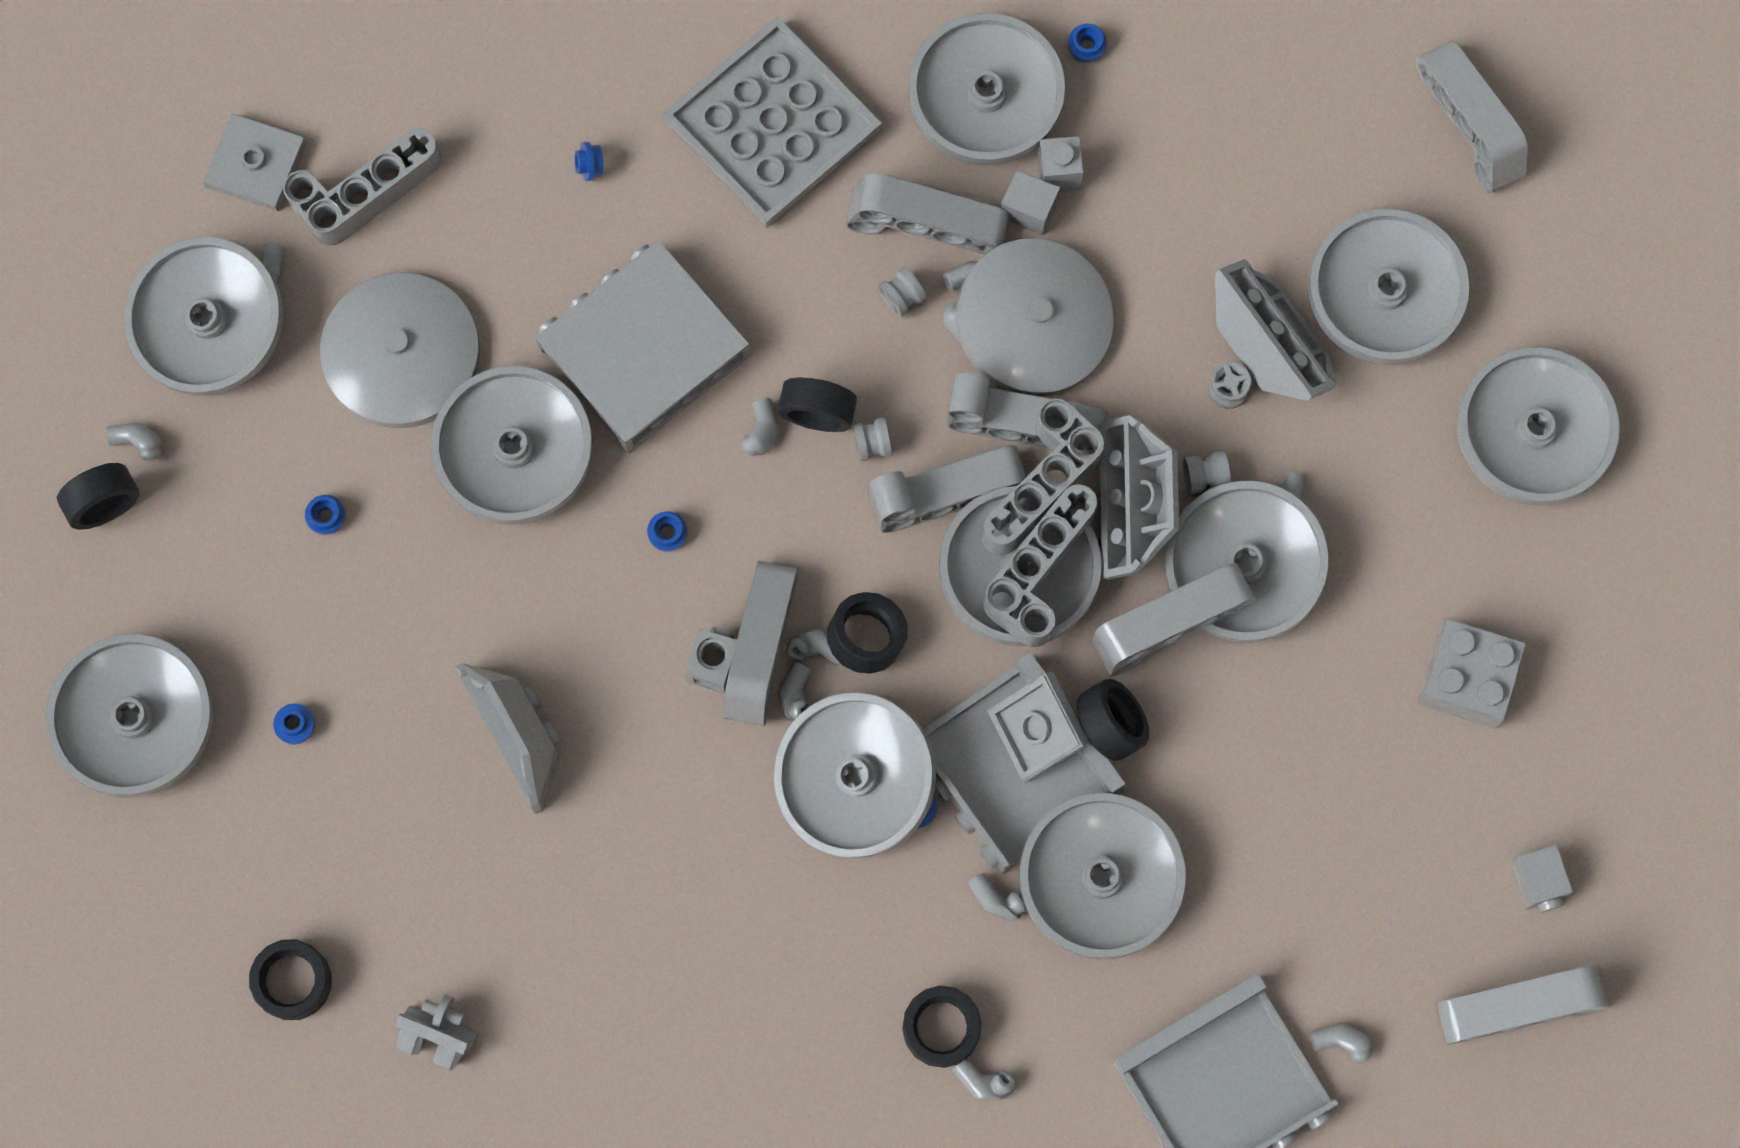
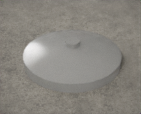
[909,13,1065,165]
[1308,209,1469,364]
[124,237,283,396]
[956,238,1114,396]
[320,273,480,428]
[1456,347,1620,506]
[431,366,593,525]
[1165,481,1328,643]
[939,486,1101,646]
[46,634,213,798]
[774,693,936,858]
[1019,793,1186,960]

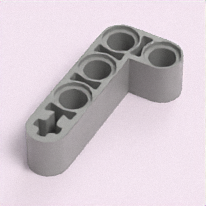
[1416,41,1528,193]
[283,128,441,246]
[846,173,1009,254]
[947,373,1107,454]
[982,398,1104,555]
[869,445,1027,533]
[984,484,1097,647]
[724,561,798,727]
[1092,563,1256,677]
[1436,965,1611,1045]

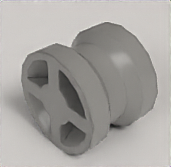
[878,267,927,317]
[1208,362,1251,409]
[853,417,892,462]

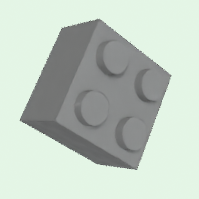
[1417,619,1526,729]

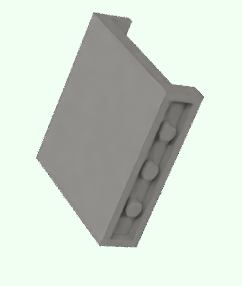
[535,240,751,453]
[923,652,1126,874]
[1112,973,1338,1148]

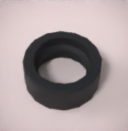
[778,377,857,432]
[56,462,140,530]
[827,592,908,674]
[1076,679,1149,761]
[249,939,332,1020]
[902,986,982,1068]

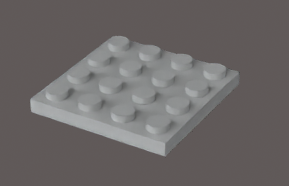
[662,16,882,228]

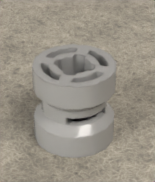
[1183,450,1231,496]

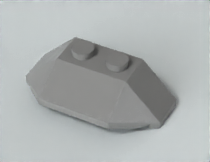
[1215,259,1336,401]
[1099,415,1179,580]
[455,663,561,814]

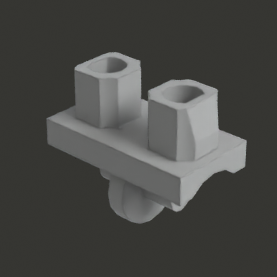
[395,995,478,1070]

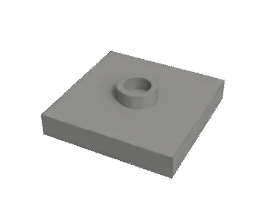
[203,113,306,211]
[987,671,1090,783]

